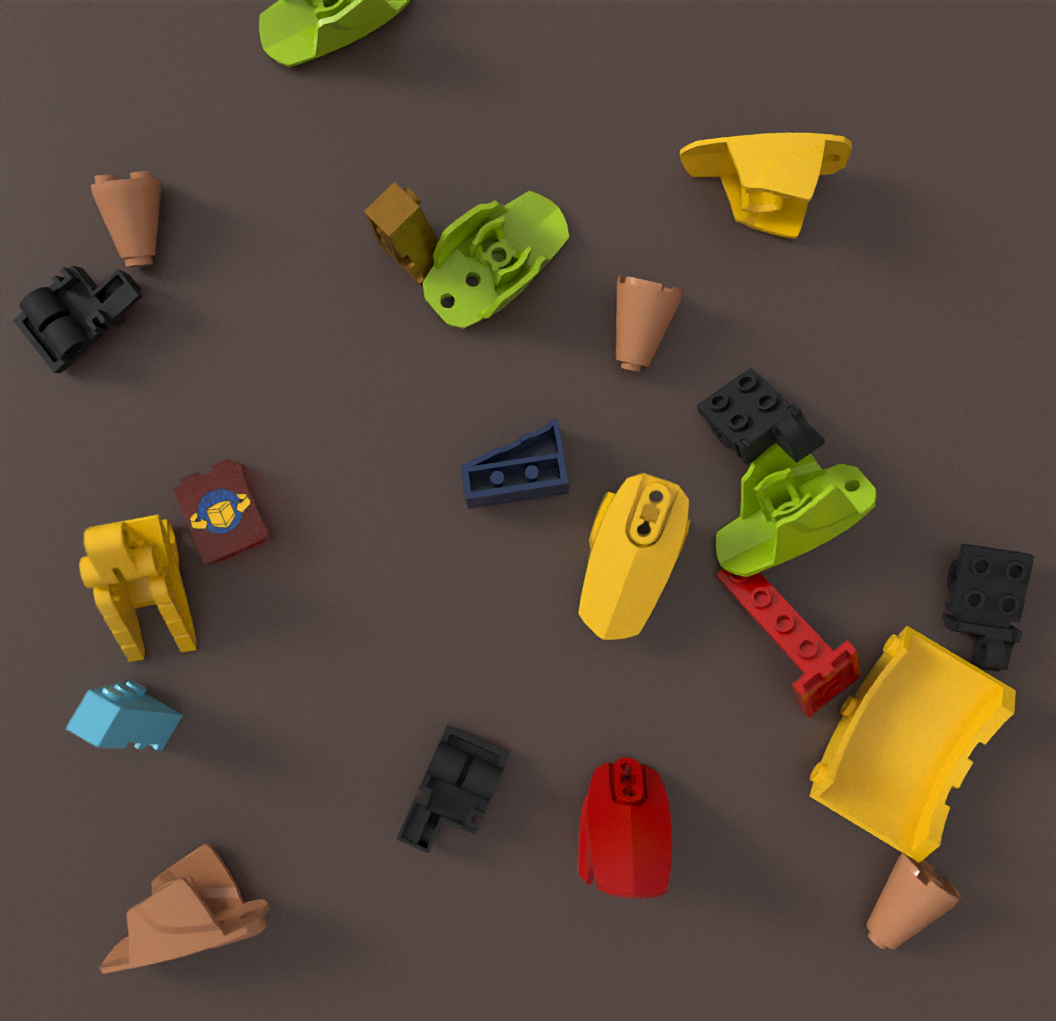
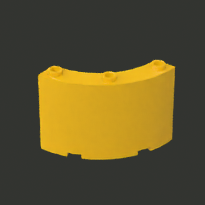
[810,626,1016,863]

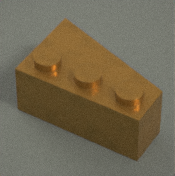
[364,182,439,288]

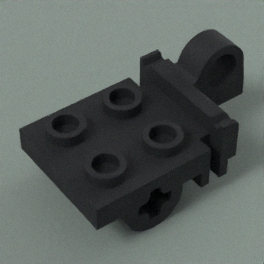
[13,265,143,373]
[697,367,825,465]
[942,543,1035,671]
[397,725,510,854]

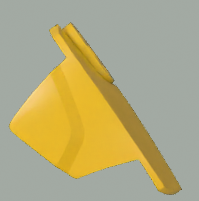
[680,133,852,239]
[578,473,691,640]

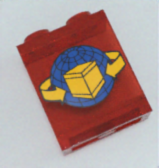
[173,459,275,565]

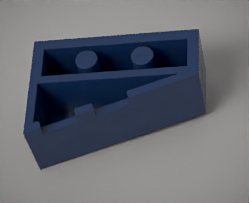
[461,418,569,509]

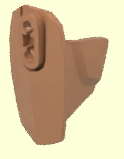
[99,843,270,974]

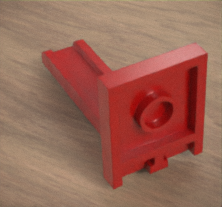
[716,569,861,719]

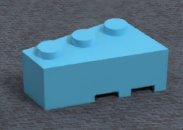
[66,680,183,751]

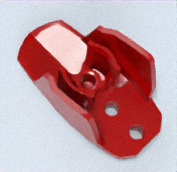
[577,757,672,899]

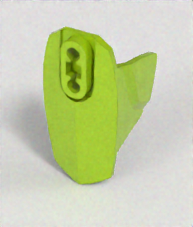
[259,0,411,68]
[423,191,569,329]
[715,443,877,577]

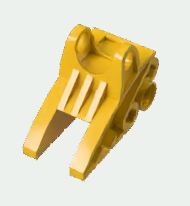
[80,514,197,662]

